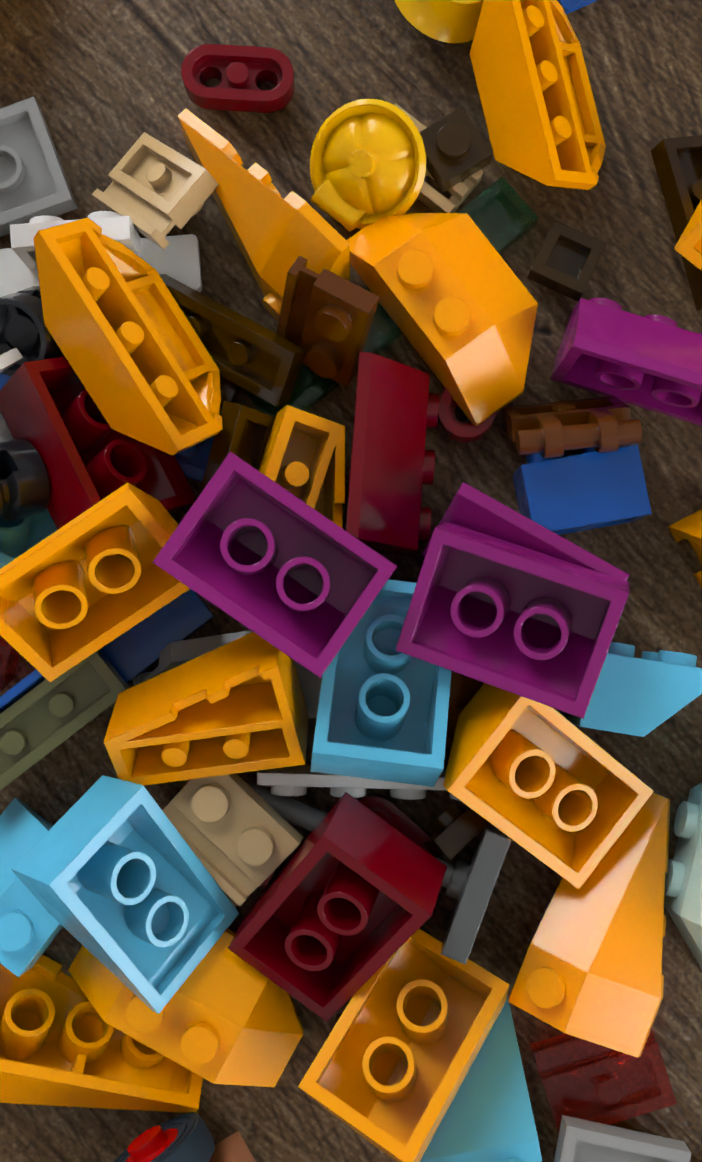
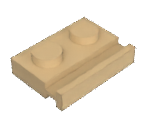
[92,132,219,250]
[162,773,303,906]

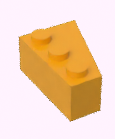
[258,405,345,529]
[103,632,309,786]

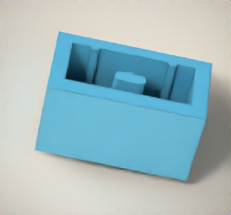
[557,642,702,737]

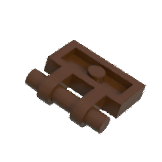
[502,396,642,458]

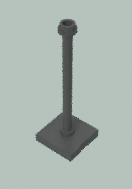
[184,778,511,965]

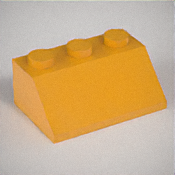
[0,482,190,682]
[443,683,654,889]
[298,929,509,1162]

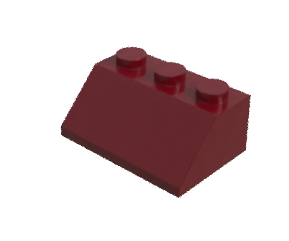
[346,352,439,556]
[0,356,196,530]

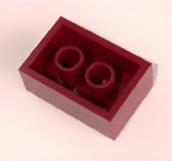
[228,792,447,1022]

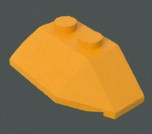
[469,0,606,190]
[347,213,538,426]
[33,218,223,456]
[68,928,304,1087]

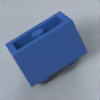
[512,444,652,535]

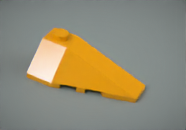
[178,108,350,322]
[508,793,670,1058]
[0,955,203,1113]

